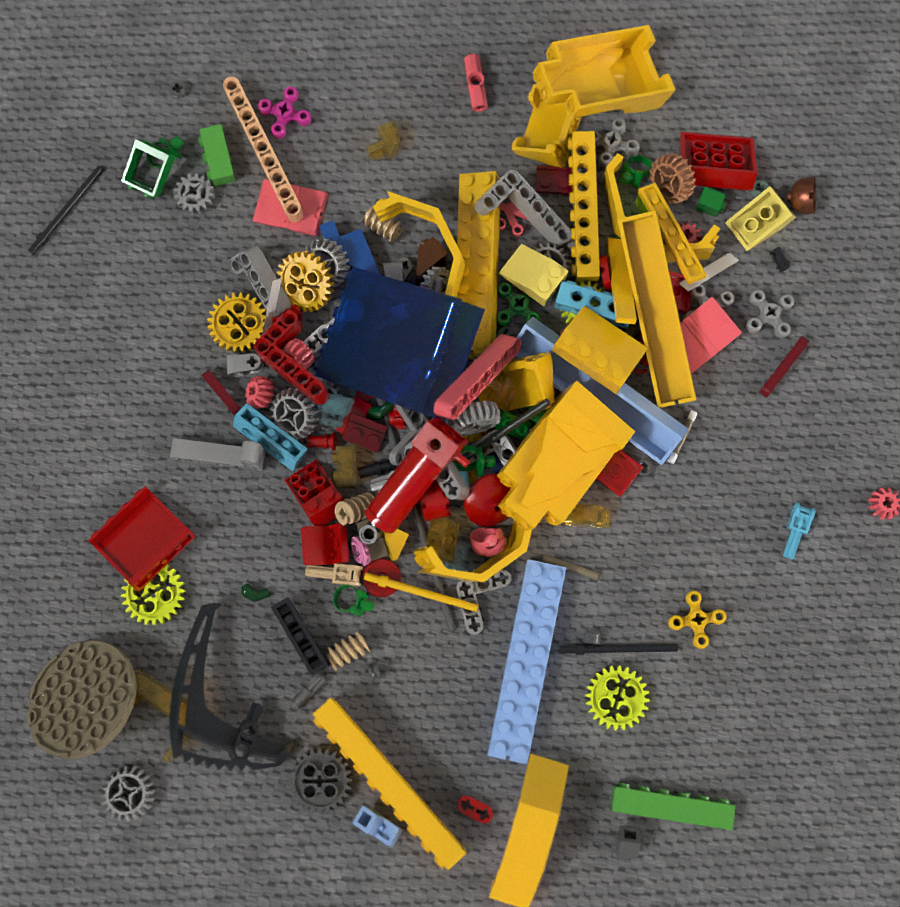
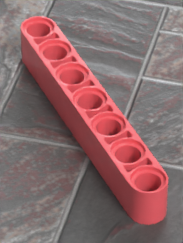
[434,334,521,420]

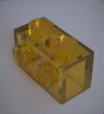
[332,445,358,488]

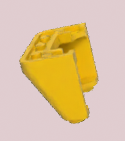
[512,84,581,168]
[478,352,555,411]

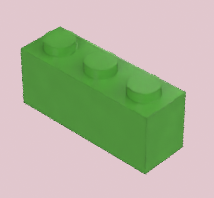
[198,124,236,186]

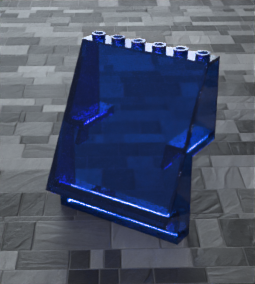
[314,267,485,422]

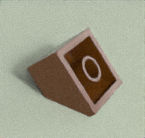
[416,237,448,286]

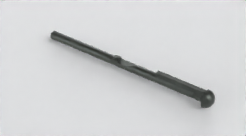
[435,398,551,480]

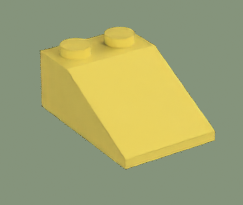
[725,186,796,251]
[499,244,568,306]

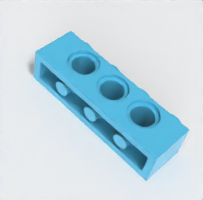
[554,281,635,329]
[233,403,308,471]

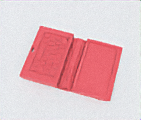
[252,179,329,237]
[680,297,742,374]

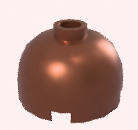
[787,177,816,215]

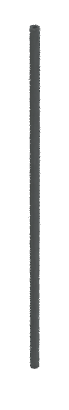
[353,323,456,632]

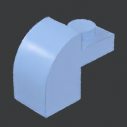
[353,806,403,848]

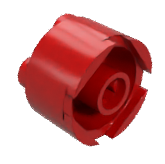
[420,480,452,522]

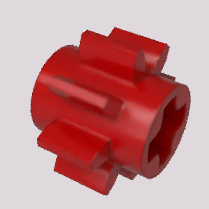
[389,406,407,429]

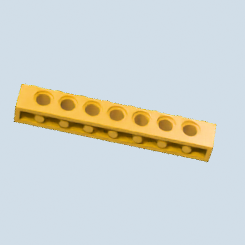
[568,131,600,282]

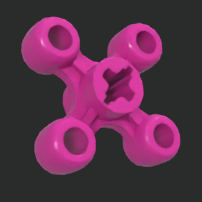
[258,86,312,139]

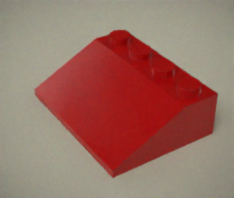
[679,132,757,191]

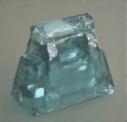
[317,392,355,428]

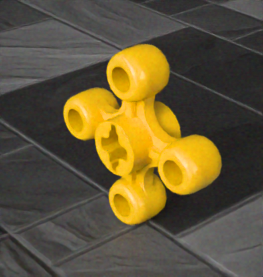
[668,590,727,649]

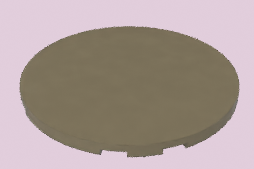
[27,640,136,759]

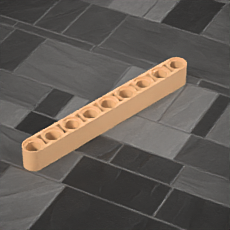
[223,77,303,223]

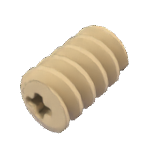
[362,204,403,243]
[335,492,374,525]
[327,631,370,671]

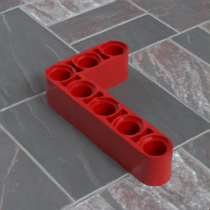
[254,311,329,405]

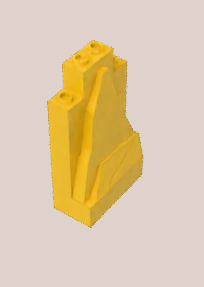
[533,25,676,118]
[496,381,635,531]

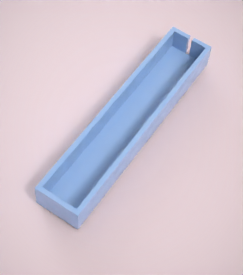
[514,317,688,465]
[487,559,566,764]

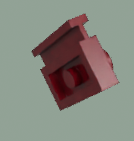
[535,165,572,195]
[342,412,388,453]

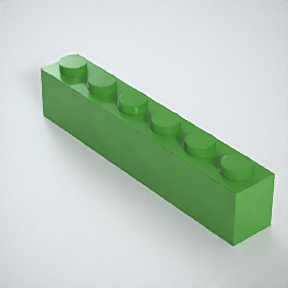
[610,783,735,830]

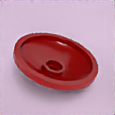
[464,473,511,527]

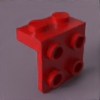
[301,523,350,566]

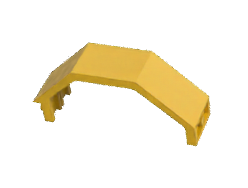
[603,153,720,263]
[373,191,466,329]
[413,520,532,582]
[489,753,569,907]

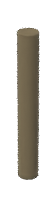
[541,554,599,580]

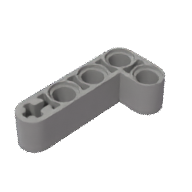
[228,246,291,317]
[402,441,469,500]

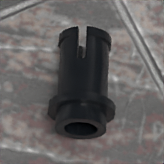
[769,247,790,272]

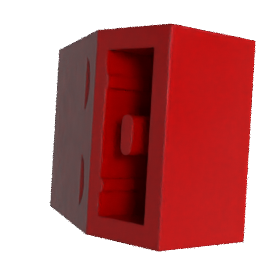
[285,459,344,526]

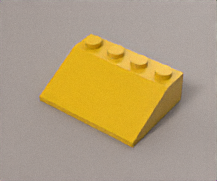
[552,306,648,394]

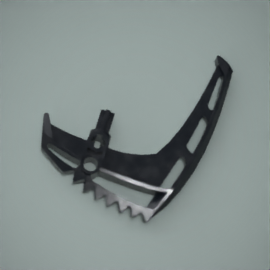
[169,603,296,772]

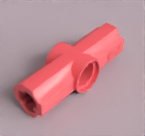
[464,54,488,112]

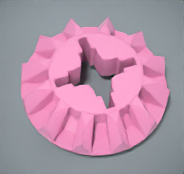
[351,535,371,566]

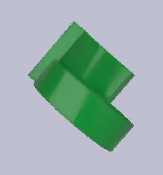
[146,136,184,169]
[620,155,653,188]
[454,445,495,477]
[333,585,375,617]

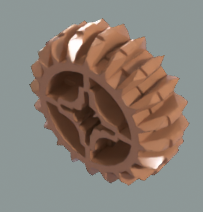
[649,153,697,204]

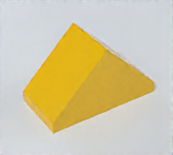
[382,529,409,561]

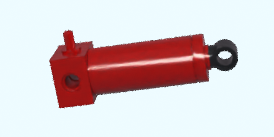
[359,416,470,544]

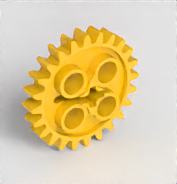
[276,250,335,312]
[207,292,267,354]

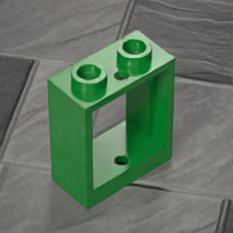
[121,139,176,198]

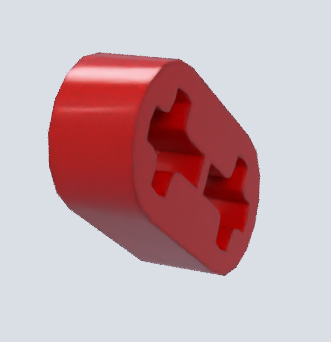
[457,795,493,824]

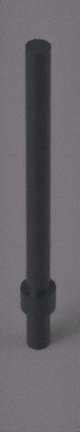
[27,166,104,255]
[560,643,678,655]

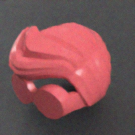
[469,527,507,557]

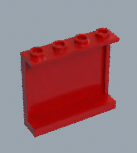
[88,486,196,592]

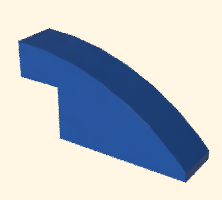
[319,220,382,285]

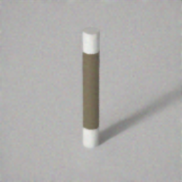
[667,410,698,464]

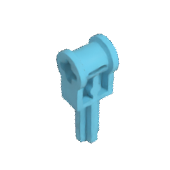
[783,502,815,559]

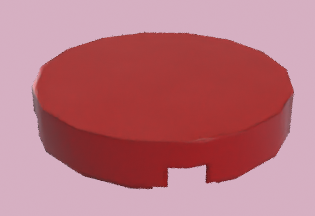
[599,255,612,293]
[362,559,401,597]

